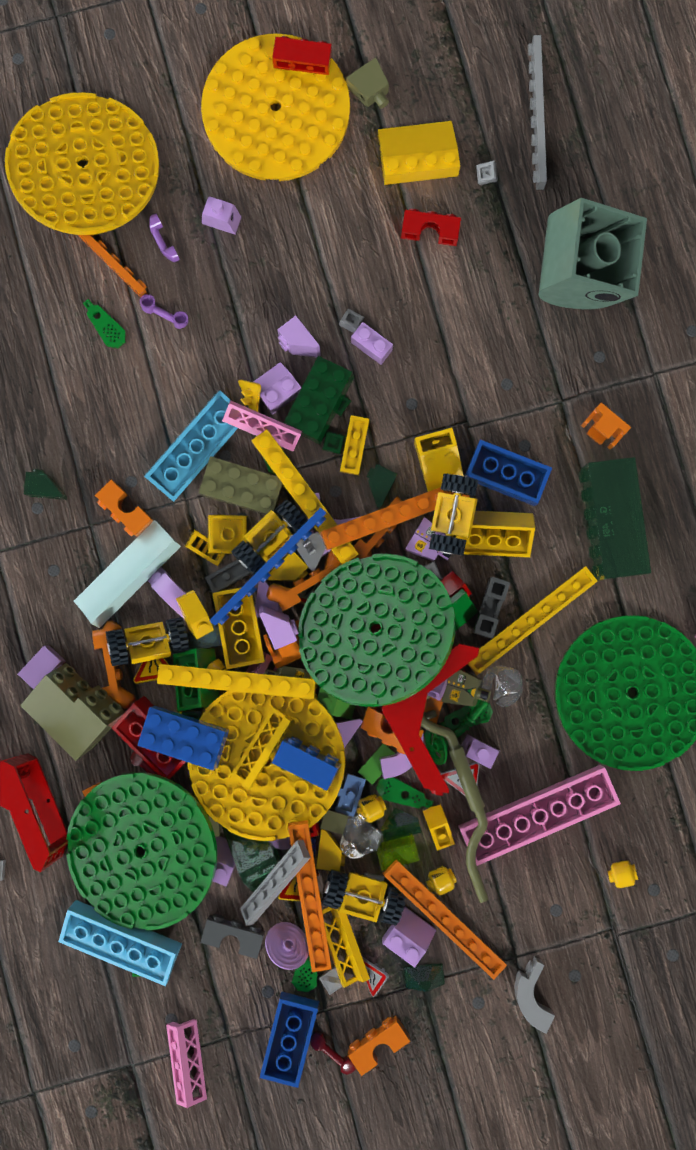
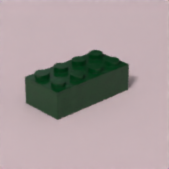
[284,356,354,445]

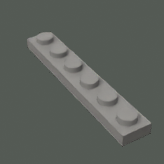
[240,840,311,926]

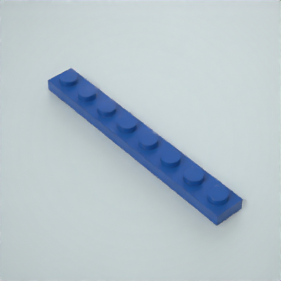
[209,508,327,626]

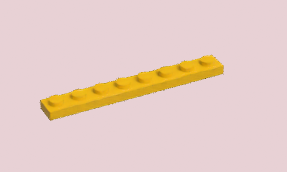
[251,429,359,564]
[467,566,598,676]
[157,664,316,699]

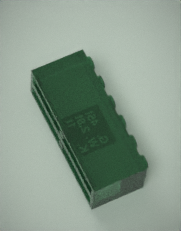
[579,457,651,581]

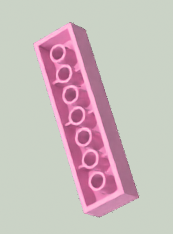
[458,765,621,866]

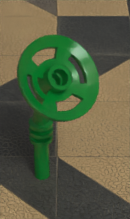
[425,701,489,765]

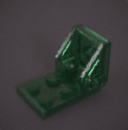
[221,825,281,892]

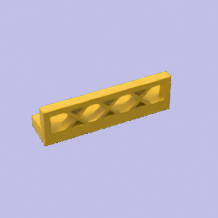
[231,707,293,790]
[322,907,370,988]

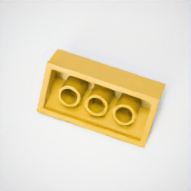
[454,511,535,557]
[212,587,265,670]

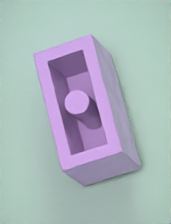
[351,322,393,365]
[18,646,65,689]

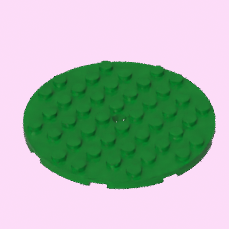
[298,554,456,707]
[555,616,696,771]
[66,772,217,930]

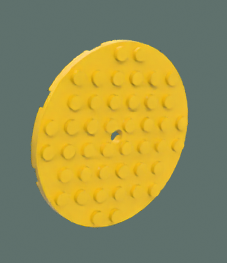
[201,34,350,181]
[5,92,159,235]
[188,691,345,841]

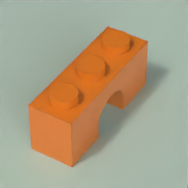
[95,479,154,537]
[361,706,424,754]
[348,1016,410,1076]

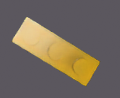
[340,415,369,475]

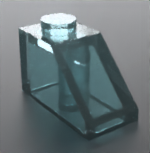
[187,626,222,650]

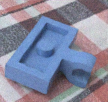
[335,773,366,817]

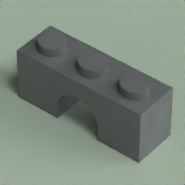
[472,577,510,638]
[200,914,265,959]

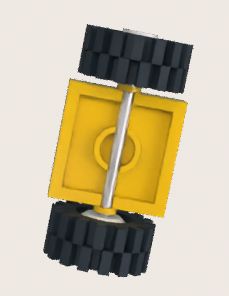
[429,474,478,556]
[231,500,308,575]
[106,617,189,666]
[321,869,406,925]

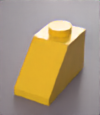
[267,552,309,581]
[176,590,214,639]
[423,804,455,851]
[316,829,346,872]

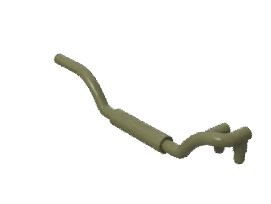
[421,695,489,903]

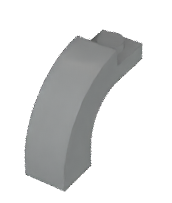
[515,956,555,1034]

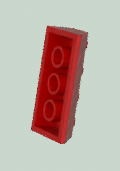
[112,696,187,779]

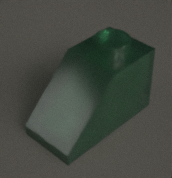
[366,464,397,510]
[24,469,67,500]

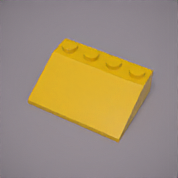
[378,121,460,185]

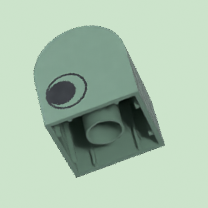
[539,198,647,309]

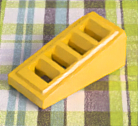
[184,530,225,566]

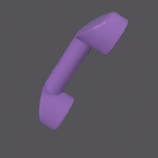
[149,213,180,262]
[140,294,189,329]

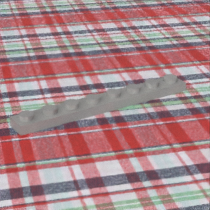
[528,35,547,190]

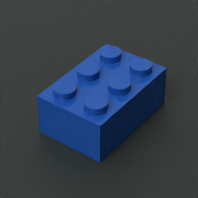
[272,736,341,791]

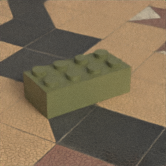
[199,456,284,515]

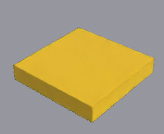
[208,515,247,554]

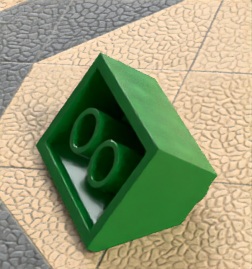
[173,649,219,712]

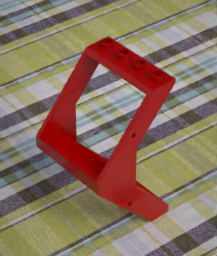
[380,644,479,796]
[0,753,68,872]

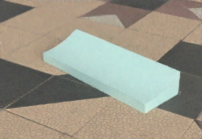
[74,520,181,628]

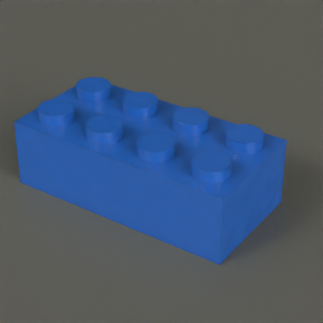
[465,440,552,506]
[137,706,229,770]
[260,991,319,1088]

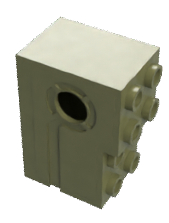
[20,663,125,761]

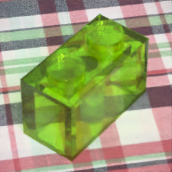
[375,835,420,871]

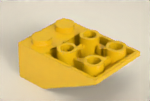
[414,428,464,492]

